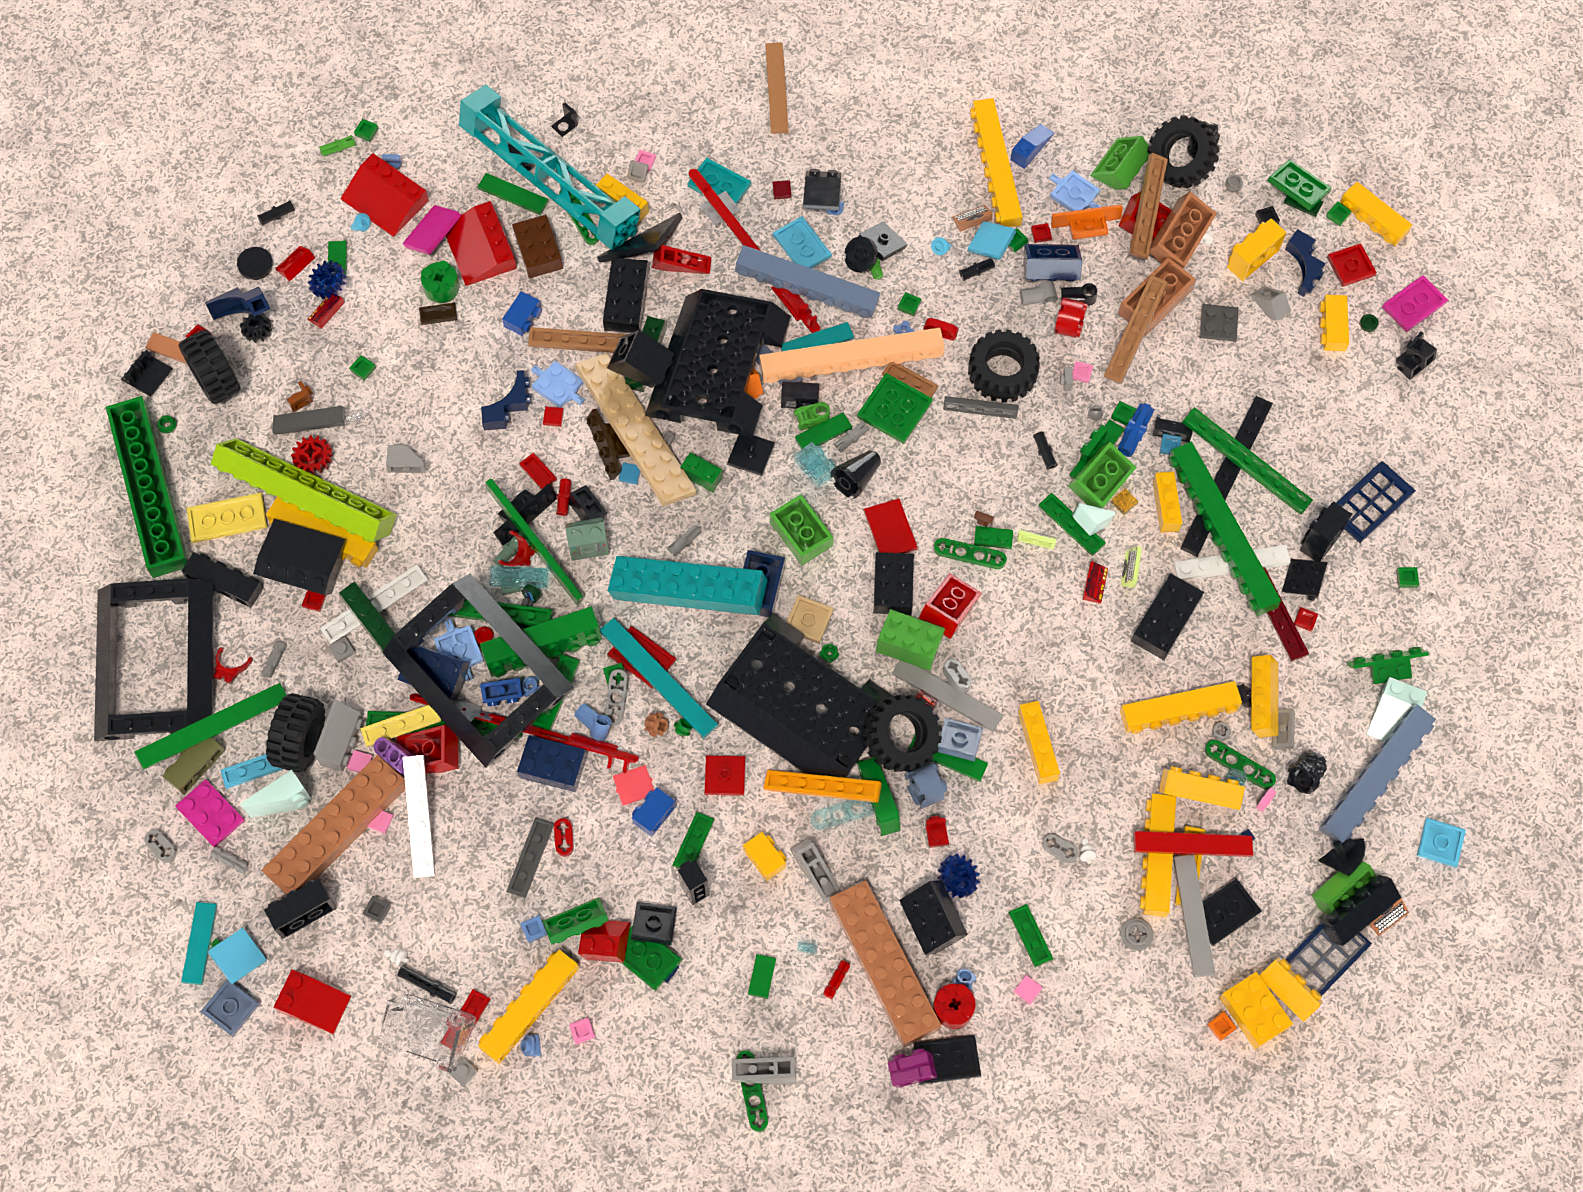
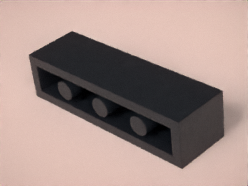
[182,552,263,608]
[1320,875,1402,946]

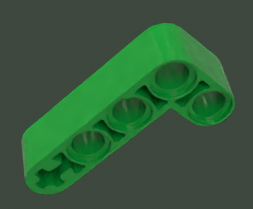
[857,757,901,836]

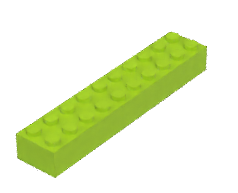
[211,438,397,542]

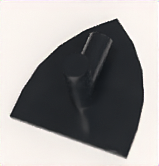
[1318,838,1366,876]

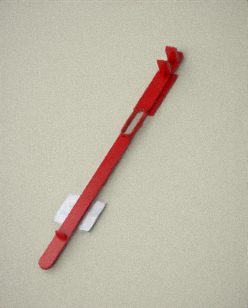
[688,169,820,333]
[410,693,639,773]

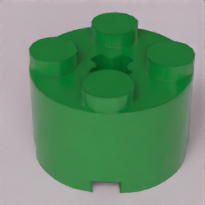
[421,261,460,304]

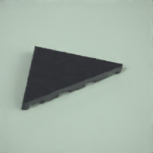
[597,213,683,262]

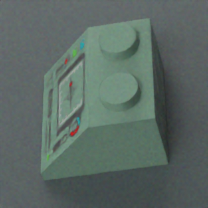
[565,517,609,561]

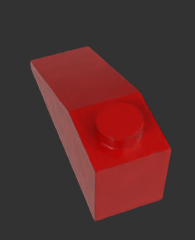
[652,245,711,274]

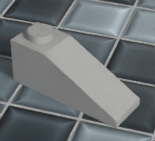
[790,839,841,904]
[732,1057,796,1085]

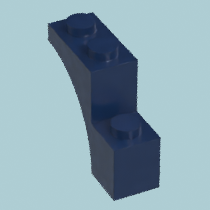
[1285,229,1326,297]
[205,286,270,320]
[481,370,531,431]

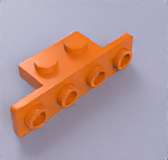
[1051,205,1123,240]

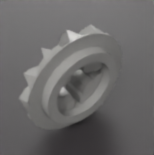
[1120,918,1154,951]

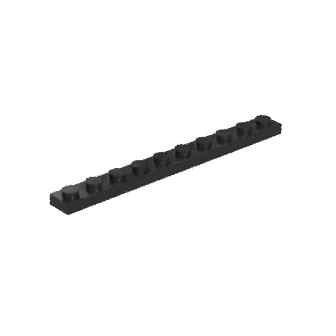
[1180,396,1273,557]

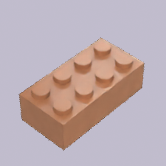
[1149,191,1217,268]
[1118,257,1196,336]

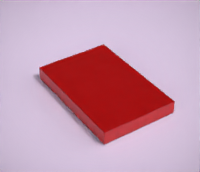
[863,498,918,554]
[607,626,677,689]

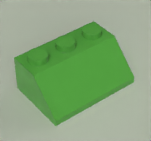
[1090,136,1150,190]

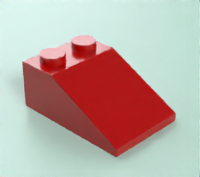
[1118,191,1172,242]
[918,573,982,639]
[396,725,459,775]
[273,969,352,1035]

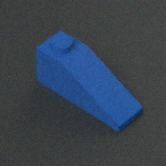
[1010,124,1055,169]

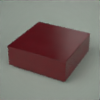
[772,180,792,199]

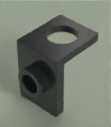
[551,102,578,137]
[1405,332,1428,368]

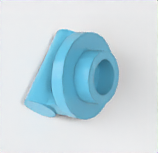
[350,213,371,231]
[931,237,952,255]

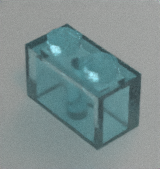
[795,442,836,488]

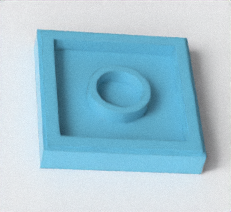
[968,221,1016,260]
[1417,818,1466,868]
[208,927,267,985]

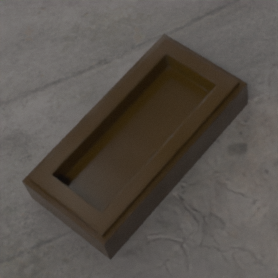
[419,302,457,325]

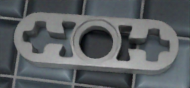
[605,669,627,726]

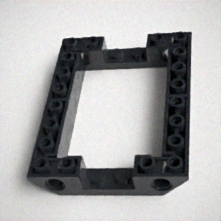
[382,574,574,768]
[94,578,214,741]

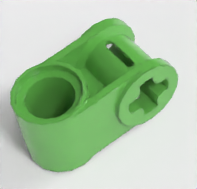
[793,402,830,431]

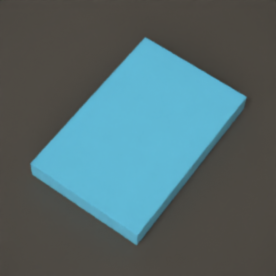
[772,216,832,269]

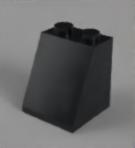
[607,330,674,388]

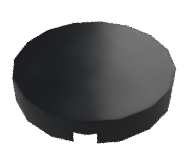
[844,236,878,273]
[237,247,273,280]

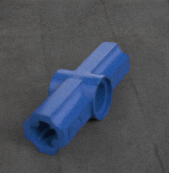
[1118,403,1155,457]

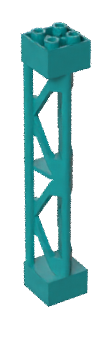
[459,84,640,250]

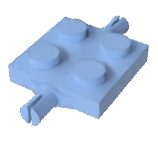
[1049,170,1101,211]
[531,361,585,408]
[434,619,484,681]

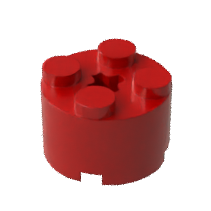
[1054,297,1088,338]
[933,984,976,1029]

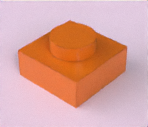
[1207,1012,1237,1041]

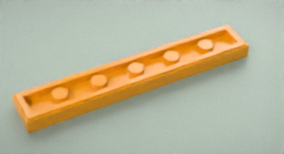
[763,770,882,803]

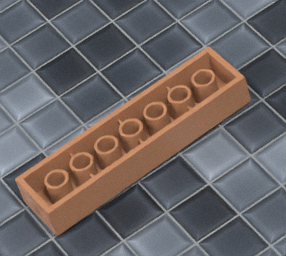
[261,755,406,894]
[829,880,941,1048]

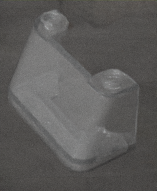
[377,994,476,1074]

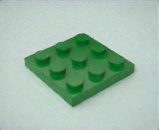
[857,373,933,444]

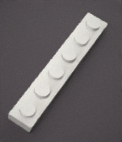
[1174,545,1290,580]
[320,565,428,645]
[403,755,435,878]

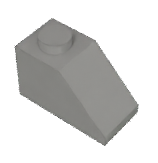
[1250,286,1291,320]
[386,443,426,473]

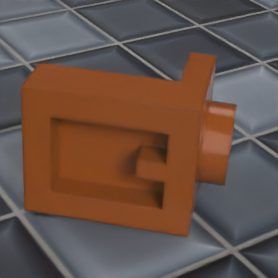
[287,381,313,412]

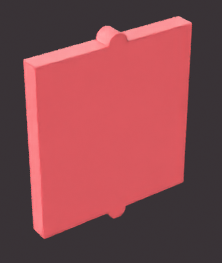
[613,765,654,806]

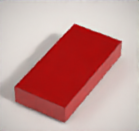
[519,452,557,490]

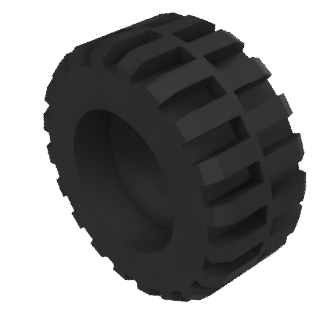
[1147,115,1220,188]
[968,329,1040,403]
[178,330,241,404]
[266,693,326,773]
[862,694,942,772]

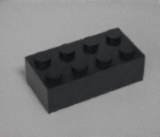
[603,258,649,333]
[1131,573,1204,661]

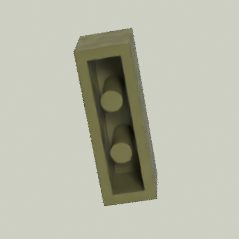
[163,738,225,795]

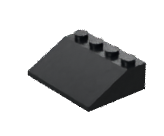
[253,518,346,595]

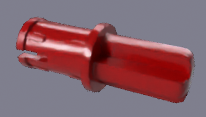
[556,478,571,516]

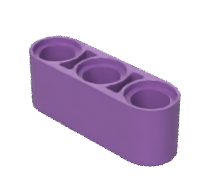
[374,737,414,775]

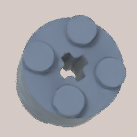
[905,763,947,809]

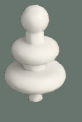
[1200,226,1213,245]
[1080,839,1096,864]
[384,949,409,967]

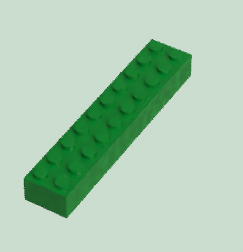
[105,396,188,578]

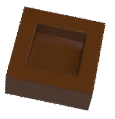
[974,511,995,527]

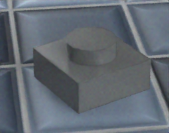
[362,896,391,924]

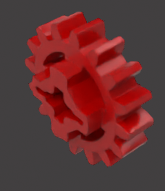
[291,435,333,475]

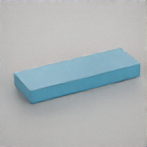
[220,754,283,789]

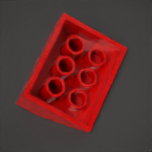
[340,153,429,237]
[445,201,517,286]

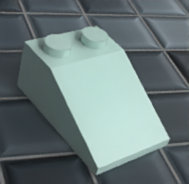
[1366,677,1427,742]
[240,770,312,818]

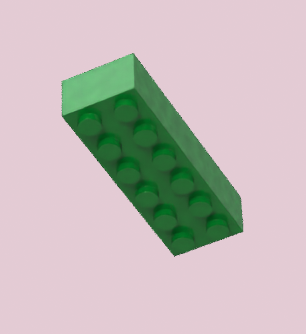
[480,606,602,678]

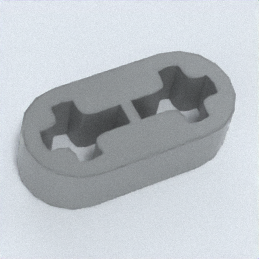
[943,659,972,694]
[144,830,177,863]
[1042,834,1078,864]

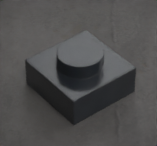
[1255,206,1280,224]
[1237,684,1252,708]

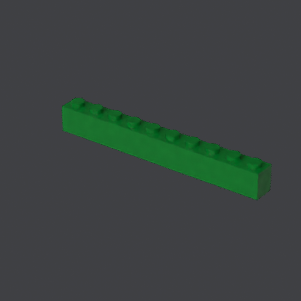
[1169,441,1281,616]

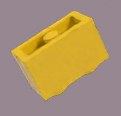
[743,832,787,881]

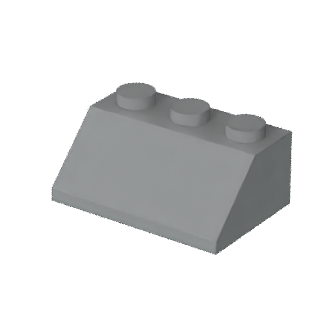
[314,700,364,772]

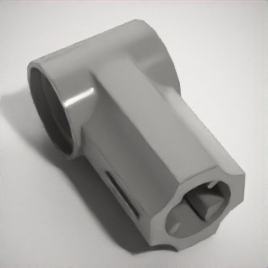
[1019,281,1058,306]

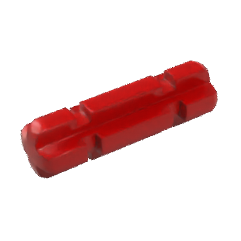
[823,960,850,999]

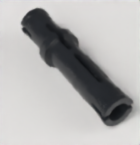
[397,965,457,1004]

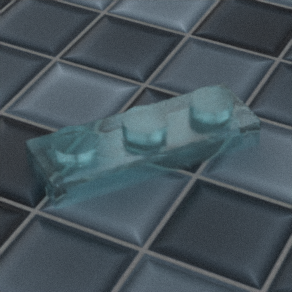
[489,566,548,589]

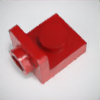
[925,816,949,848]

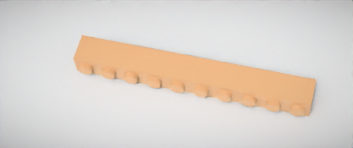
[760,328,945,383]

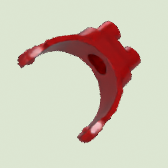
[498,530,535,566]
[213,647,253,684]

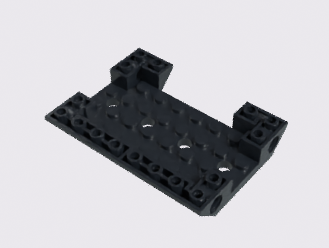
[645,289,791,437]
[706,613,893,778]

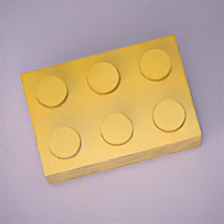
[1227,219,1287,281]
[1219,972,1293,1050]

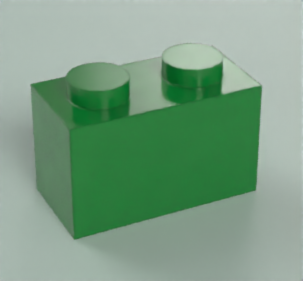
[680,452,723,493]

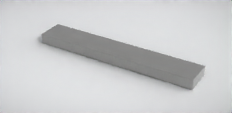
[892,661,1003,732]
[1173,855,1215,978]

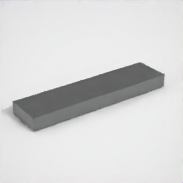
[943,396,1019,419]
[272,406,345,434]
[506,817,554,899]

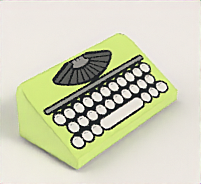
[1017,528,1057,549]
[1121,546,1142,588]

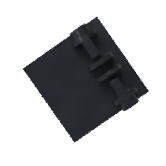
[121,350,173,397]
[1282,558,1328,601]

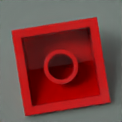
[578,921,631,963]

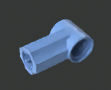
[574,704,611,741]

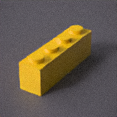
[1340,182,1413,246]
[1251,655,1279,738]
[1018,701,1060,785]
[1159,766,1245,810]

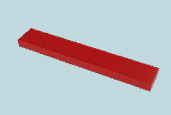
[1133,831,1254,857]

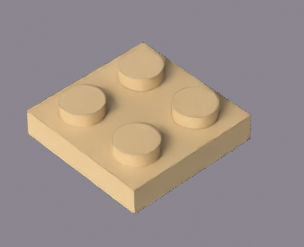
[787,595,834,644]

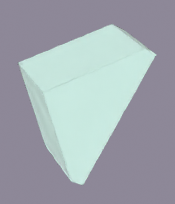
[1073,503,1115,536]

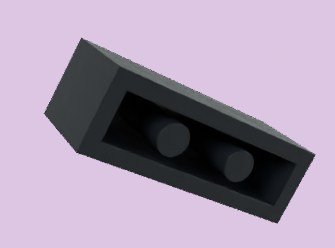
[677,860,710,905]

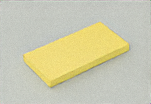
[186,493,268,543]

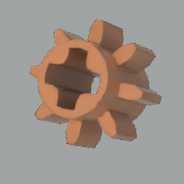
[644,712,668,737]

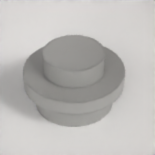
[1225,174,1243,192]

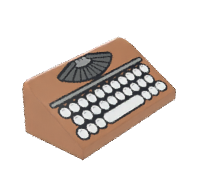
[952,205,993,232]
[1369,898,1409,936]

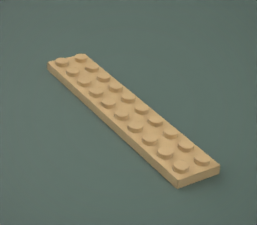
[575,353,697,507]

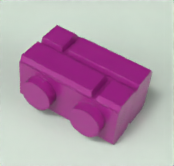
[888,1049,937,1088]

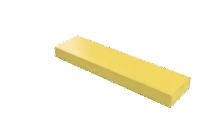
[360,705,442,747]

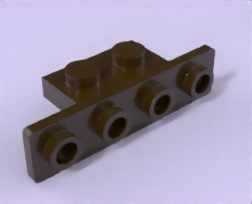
[586,409,630,480]

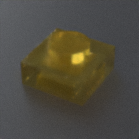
[1111,488,1139,515]

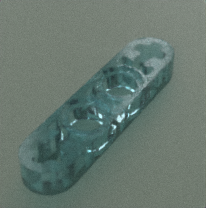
[811,800,875,830]

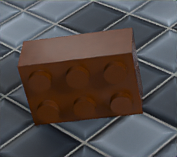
[512,215,563,279]

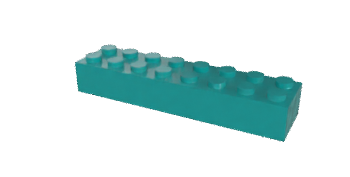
[607,556,767,616]

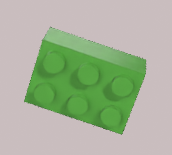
[1068,442,1137,508]
[770,494,833,566]
[875,609,945,671]

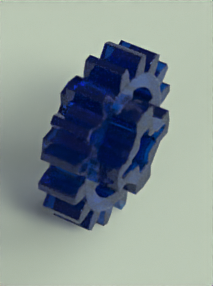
[308,260,347,299]
[937,854,980,899]

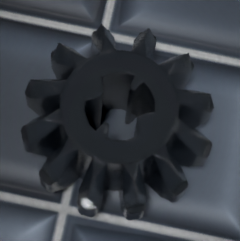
[240,313,272,343]

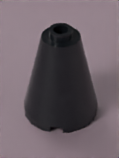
[830,450,881,499]

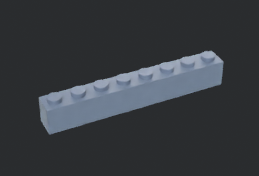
[735,245,880,318]
[1319,704,1436,843]

